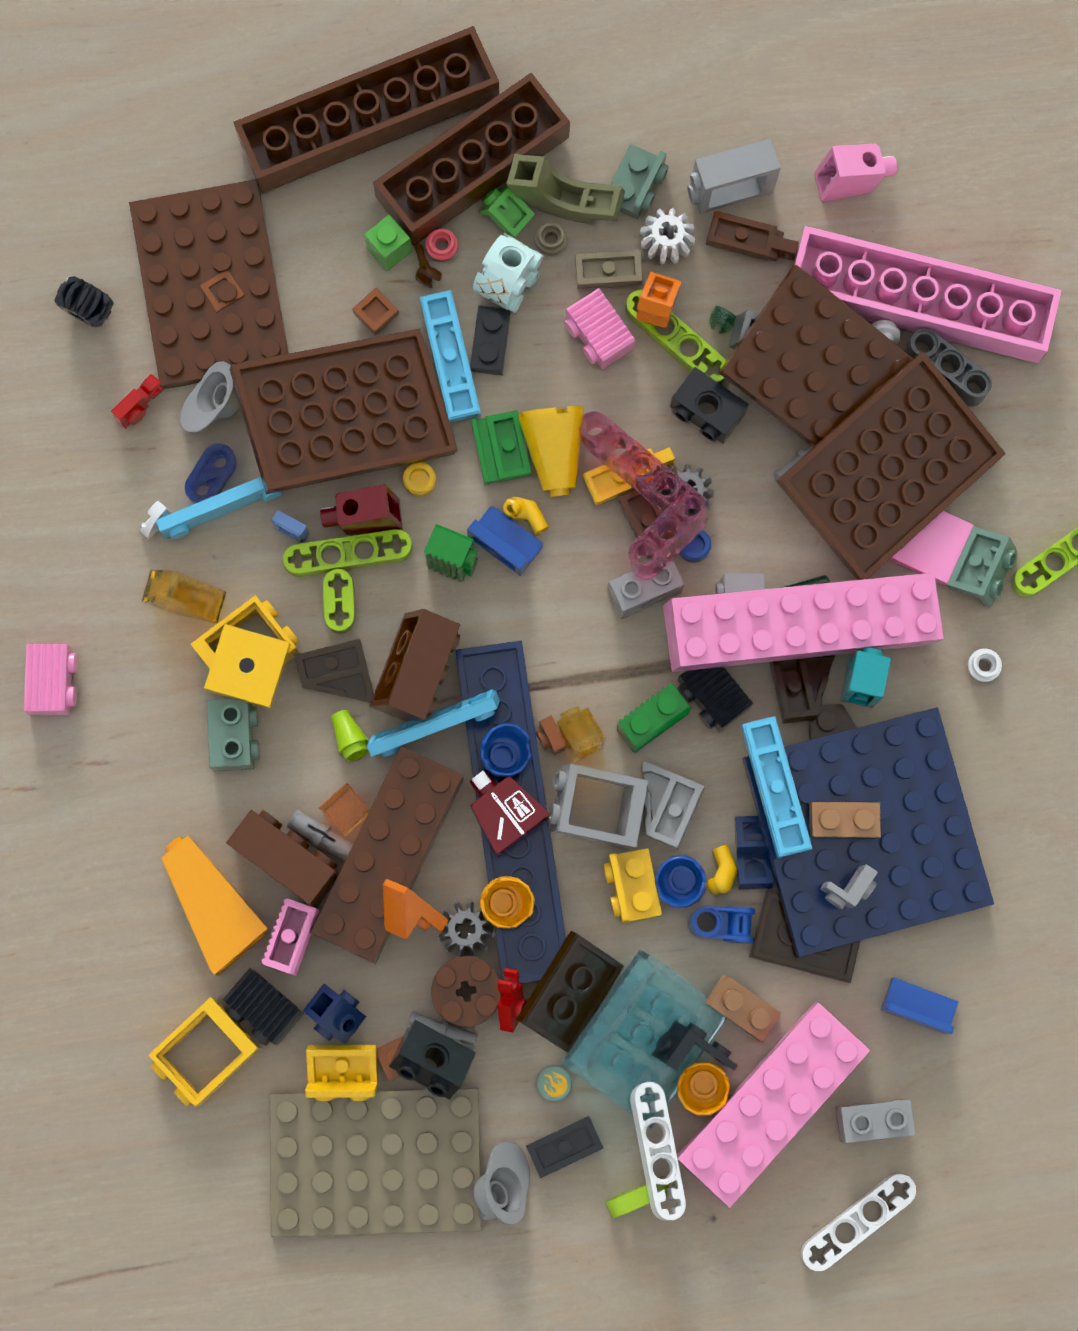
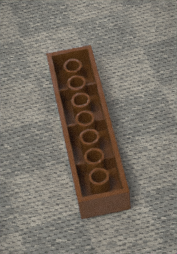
[233,26,499,194]

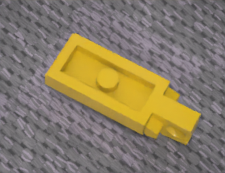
[582,447,675,506]

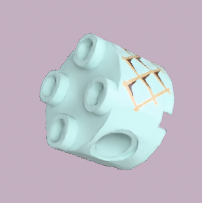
[473,233,544,313]

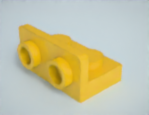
[603,848,662,924]

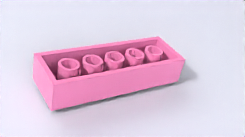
[677,1002,871,1208]

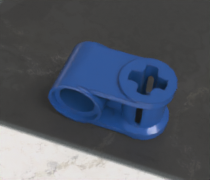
[688,906,755,944]

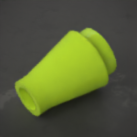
[330,710,370,762]

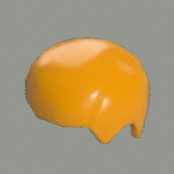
[480,876,535,928]
[677,1061,730,1116]

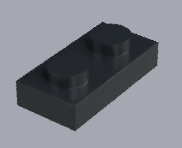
[470,305,511,376]
[526,1116,604,1178]

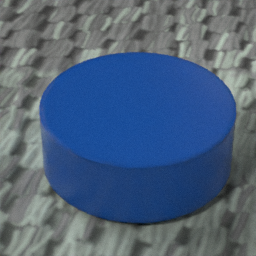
[677,528,711,563]

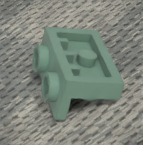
[610,144,669,220]
[947,526,1018,607]

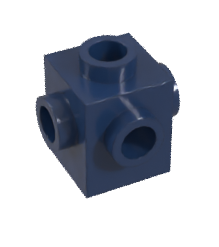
[303,984,367,1044]

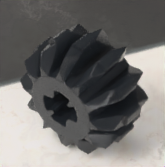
[54,276,114,327]

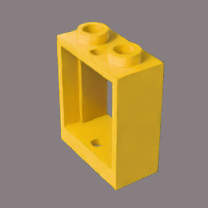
[191,595,299,669]
[148,997,261,1107]

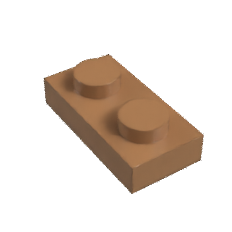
[809,802,881,838]
[705,974,781,1042]

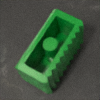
[424,524,478,582]
[617,683,691,753]

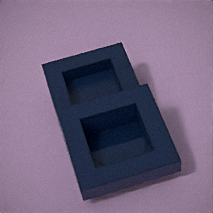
[735,816,774,890]

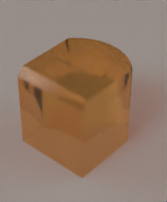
[319,782,370,836]

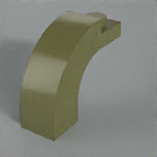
[507,154,625,224]

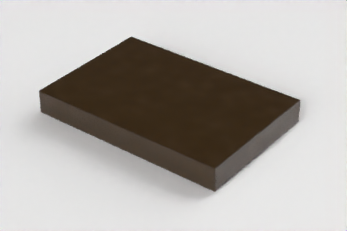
[750,891,860,983]
[516,931,624,1054]

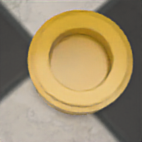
[403,462,436,497]

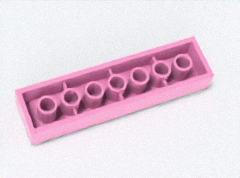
[794,226,1062,364]
[663,573,944,672]

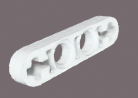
[630,1082,686,1221]
[801,1173,916,1271]

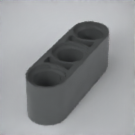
[905,328,992,407]

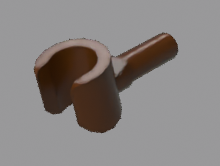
[414,244,442,288]

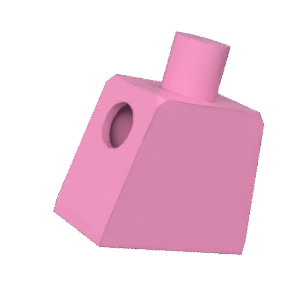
[814,144,897,202]

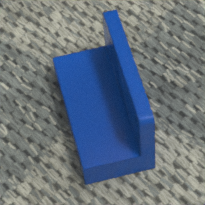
[467,506,543,576]
[881,977,958,1034]

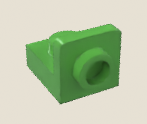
[478,186,535,238]

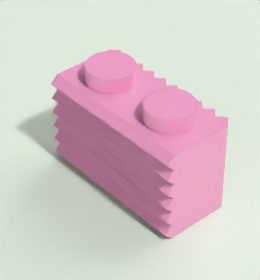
[564,288,636,369]
[24,644,78,715]
[261,898,320,976]

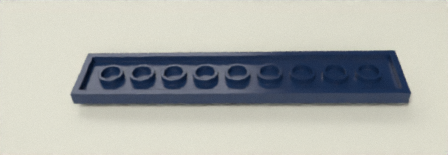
[455,640,566,984]

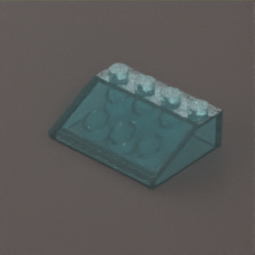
[561,950,726,1128]

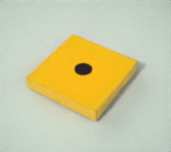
[204,624,291,709]

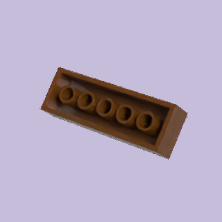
[373,73,570,246]
[311,746,464,964]

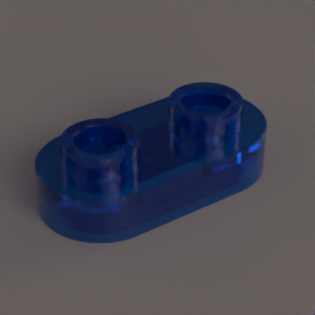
[185,443,237,504]

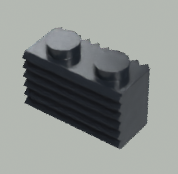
[677,667,753,732]
[222,968,305,1046]

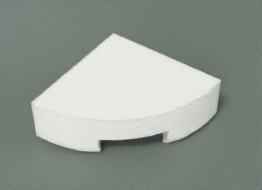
[140,501,170,540]

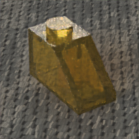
[142,570,226,624]
[557,706,606,762]

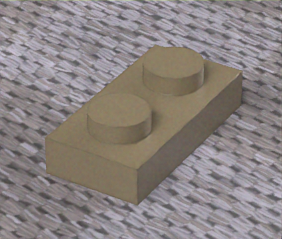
[575,250,643,289]

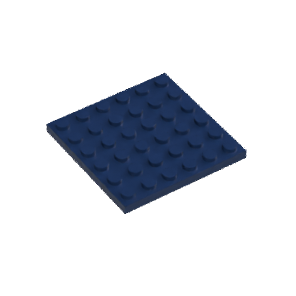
[742,707,994,957]

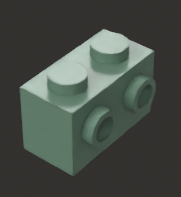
[207,698,260,772]

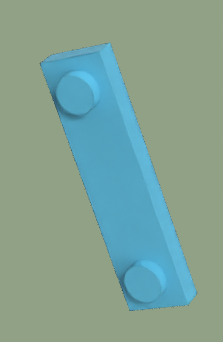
[419,290,481,423]
[156,477,283,540]
[367,689,500,757]
[741,716,812,859]

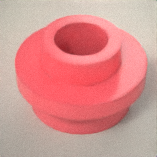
[425,229,458,261]

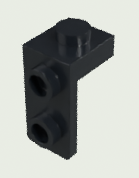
[651,1021,738,1071]

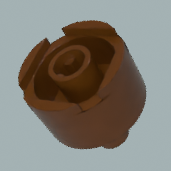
[431,956,501,1027]

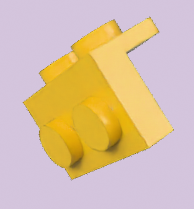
[305,1045,379,1101]

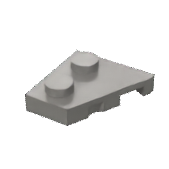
[642,761,705,850]

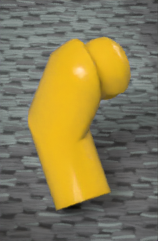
[503,497,550,535]
[707,844,738,895]

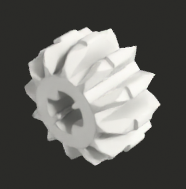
[640,208,695,265]

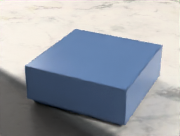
[272,510,309,543]

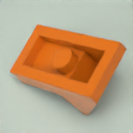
[636,272,682,328]
[383,879,449,939]

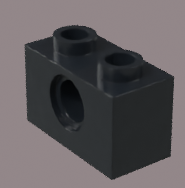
[670,367,749,444]
[389,1020,476,1100]

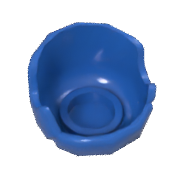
[479,723,531,778]
[655,855,707,908]

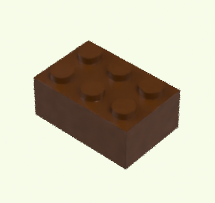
[369,609,461,721]
[226,809,339,908]

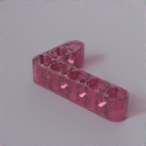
[579,411,708,580]

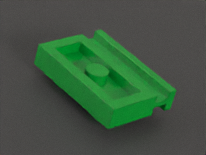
[471,410,532,485]

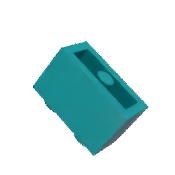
[840,648,891,708]

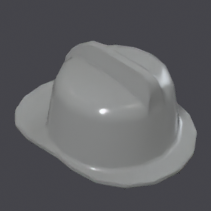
[180,361,240,433]
[474,1141,530,1225]

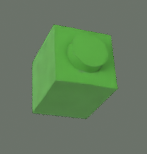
[364,215,412,271]

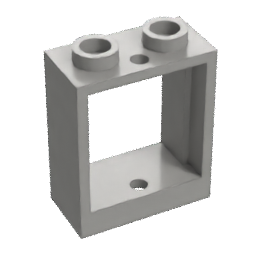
[687,138,781,214]
[547,763,648,849]

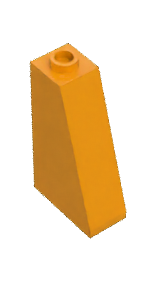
[161,835,271,976]

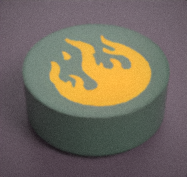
[537,1066,572,1101]

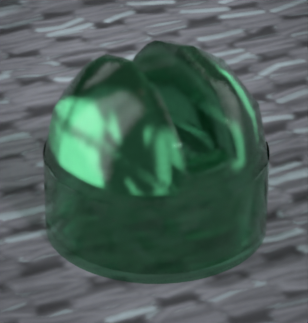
[709,305,736,334]

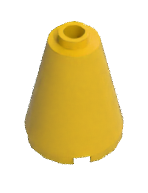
[518,406,585,497]

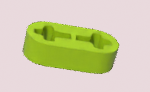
[323,569,355,634]
[605,1176,671,1218]

